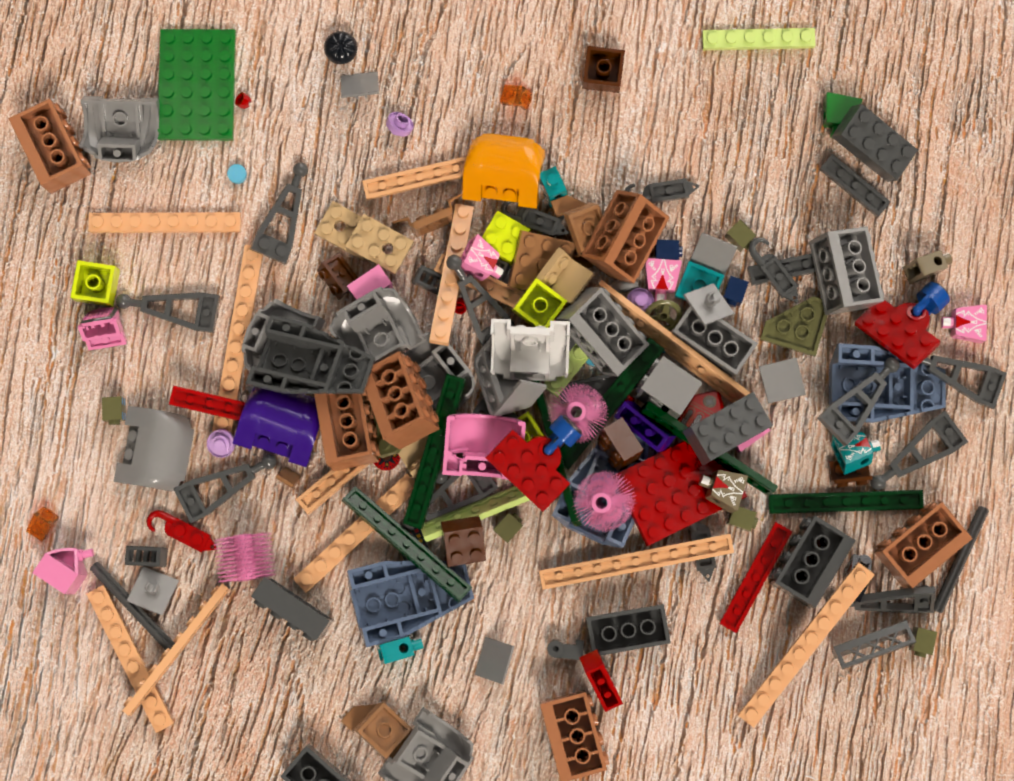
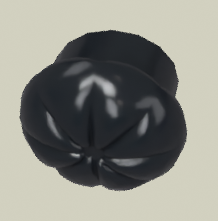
[324,31,358,64]

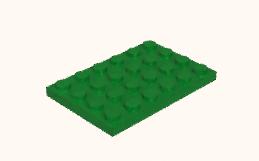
[158,29,236,141]

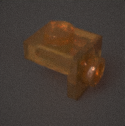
[500,85,532,110]
[26,507,59,541]

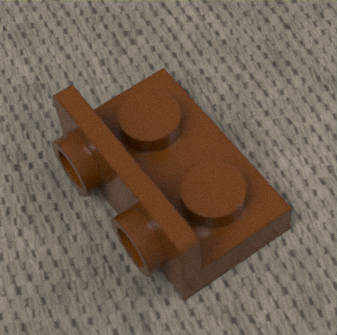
[317,252,358,300]
[828,461,873,488]

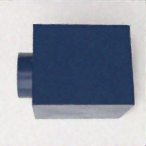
[655,240,683,260]
[723,276,749,307]

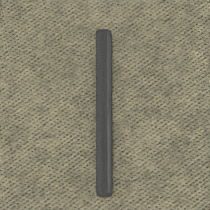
[934,506,989,613]
[90,562,175,650]

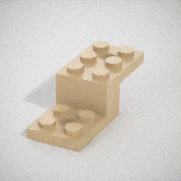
[314,201,414,275]

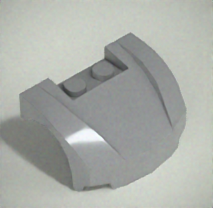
[79,96,160,163]
[242,299,325,371]

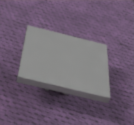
[341,71,379,100]
[690,232,738,279]
[683,283,734,326]
[759,358,806,404]
[127,566,179,616]
[475,637,515,685]

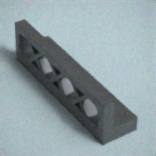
[832,620,916,670]

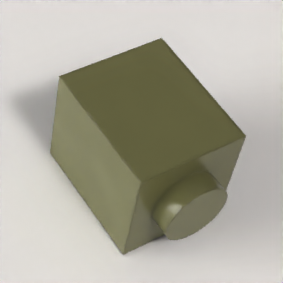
[724,219,756,252]
[102,396,126,425]
[727,506,758,532]
[493,513,523,543]
[909,627,937,658]

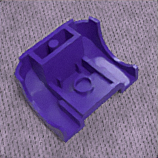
[233,387,320,467]

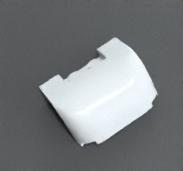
[490,319,570,381]

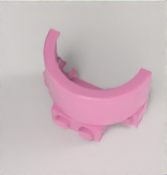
[442,413,526,480]

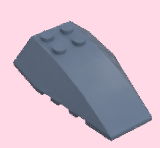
[829,343,946,423]
[552,433,649,548]
[347,561,474,647]

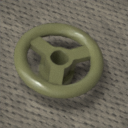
[645,300,682,330]

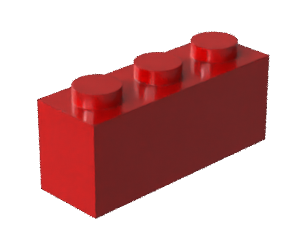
[579,649,623,712]

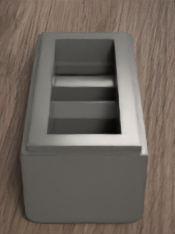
[411,265,442,295]
[125,546,168,567]

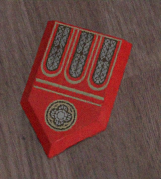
[677,390,724,427]

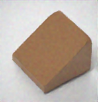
[276,467,301,488]

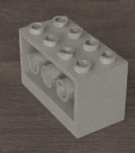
[809,227,884,315]
[555,287,649,377]
[635,356,702,419]

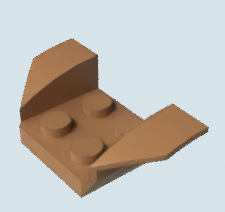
[391,193,462,237]
[550,195,603,269]
[341,702,413,760]

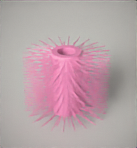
[548,382,609,444]
[572,470,636,532]
[213,532,276,582]

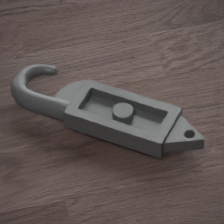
[624,178,699,204]
[501,201,569,238]
[749,237,799,303]
[689,523,717,582]

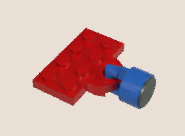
[855,282,950,369]
[485,415,582,512]

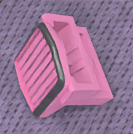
[78,307,127,350]

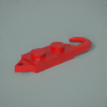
[146,510,217,553]

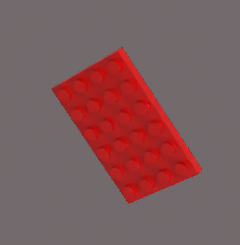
[613,441,747,546]

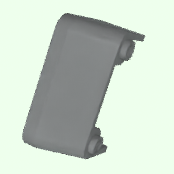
[474,325,547,416]

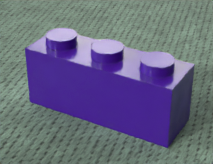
[614,401,676,452]

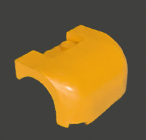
[462,133,545,209]

